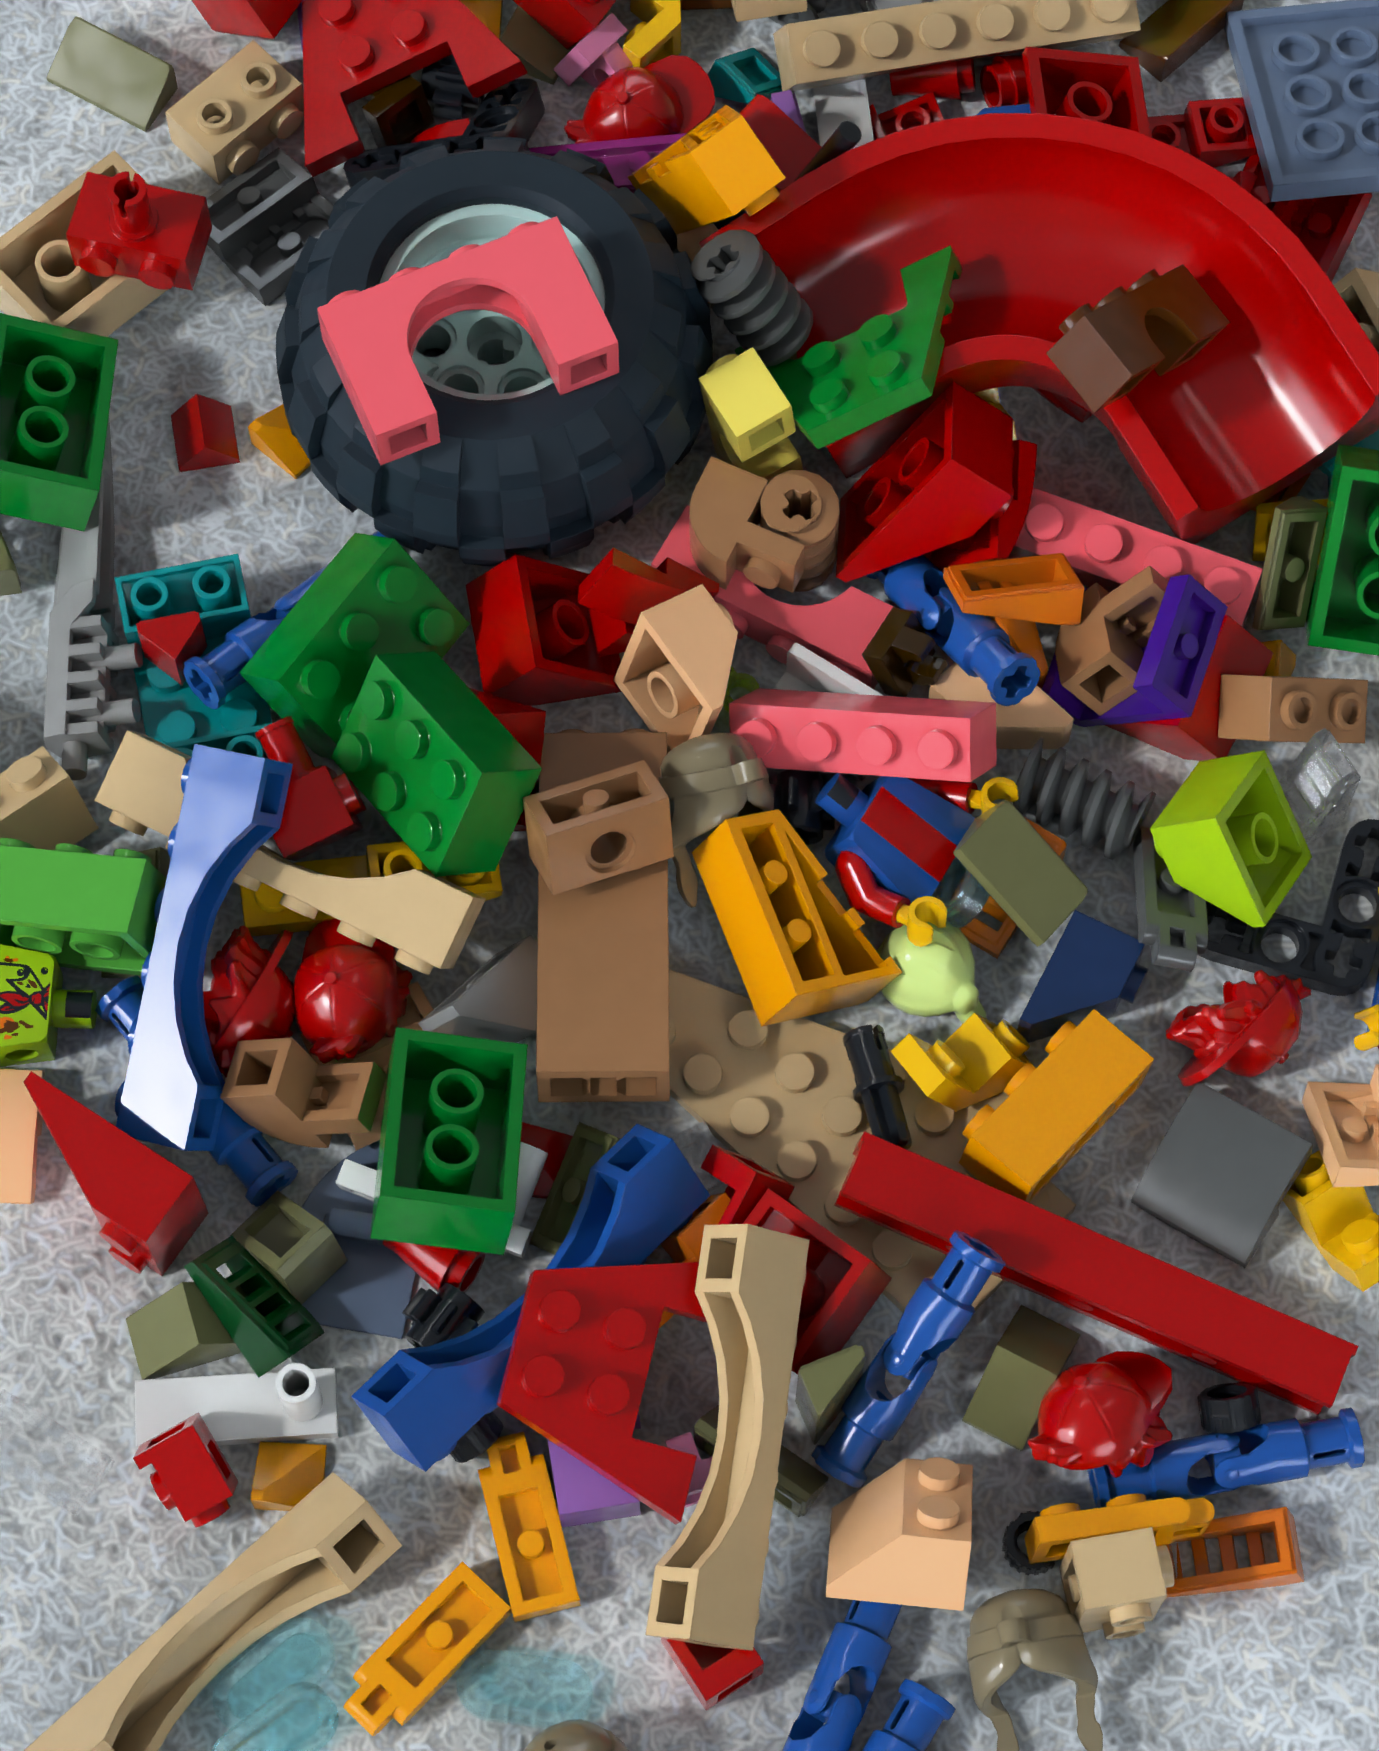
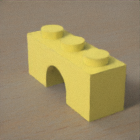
[698,347,803,483]

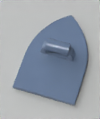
[302,1141,416,1339]

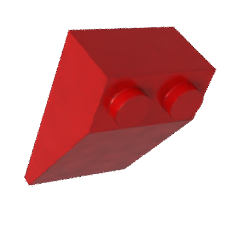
[836,381,1015,583]
[23,1071,209,1276]

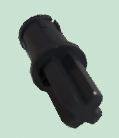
[843,1025,912,1150]

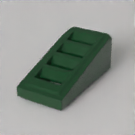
[184,1235,325,1378]

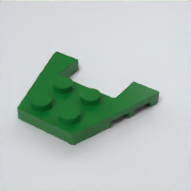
[735,245,962,449]

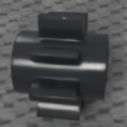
[421,54,485,120]
[770,770,835,845]
[402,1283,485,1348]

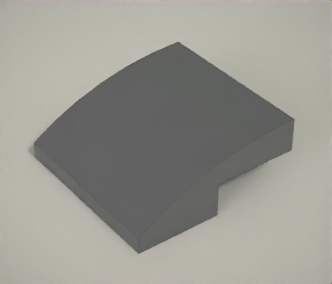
[206,147,334,306]
[1131,1082,1313,1268]

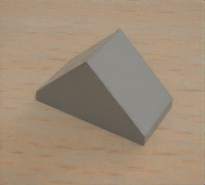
[418,935,538,1043]

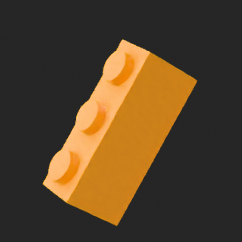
[959,1009,1154,1203]

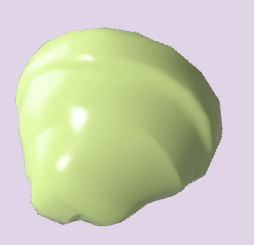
[877,921,986,1024]

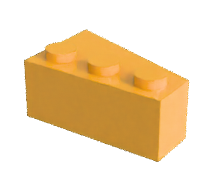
[627,104,785,235]
[691,809,902,1027]

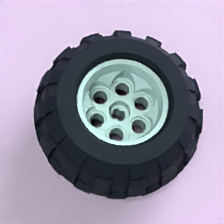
[276,137,713,566]

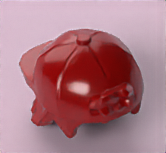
[564,55,715,144]
[294,918,413,1064]
[203,925,296,1078]
[1166,970,1311,1086]
[1027,1351,1173,1478]

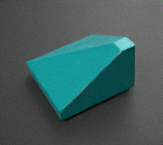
[708,48,782,104]

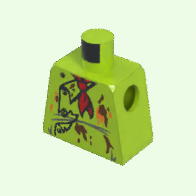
[0,944,97,1067]

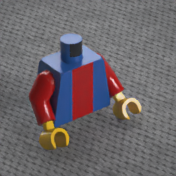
[815,773,1018,947]

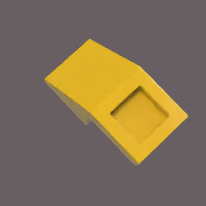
[623,0,681,68]
[891,1013,1034,1111]
[1283,1150,1379,1292]

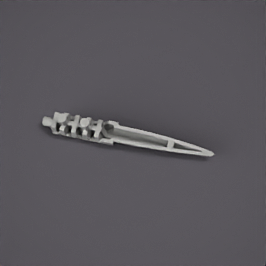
[43,419,143,780]

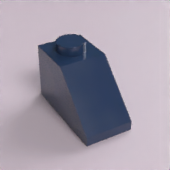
[1017,910,1149,1043]

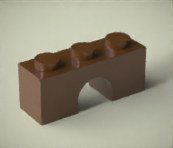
[1046,264,1230,413]

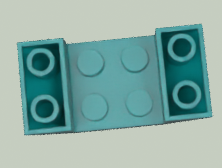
[115,554,272,759]

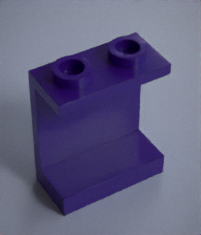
[1042,574,1228,727]

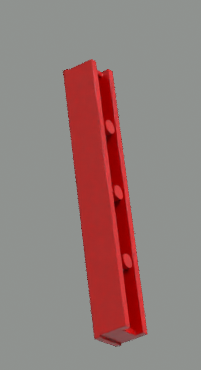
[834,1131,1359,1415]

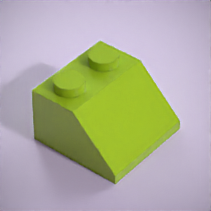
[1150,750,1312,928]

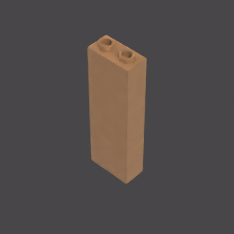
[536,728,670,1102]

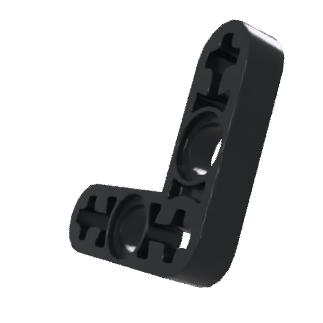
[343,78,545,188]
[1199,819,1379,996]

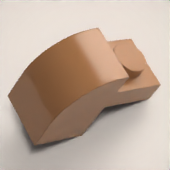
[689,456,805,593]
[1055,566,1169,716]
[220,1038,387,1148]

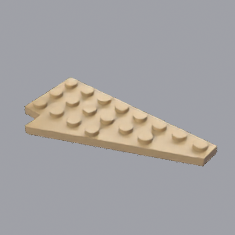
[669,969,1076,1313]

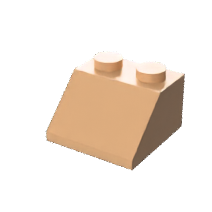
[614,584,738,754]
[825,1457,973,1611]

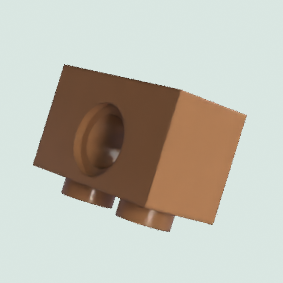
[1218,674,1368,743]
[523,760,674,895]

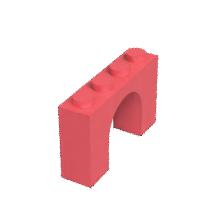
[317,216,619,466]

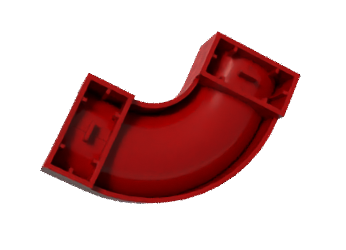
[699,113,1379,544]

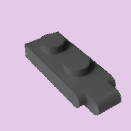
[1133,826,1208,972]

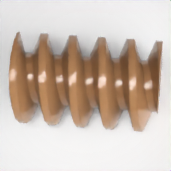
[760,470,840,592]

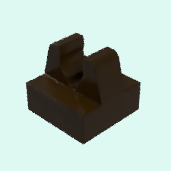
[362,75,436,148]
[862,607,947,697]

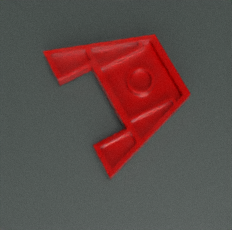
[302,0,528,177]
[497,1262,707,1525]

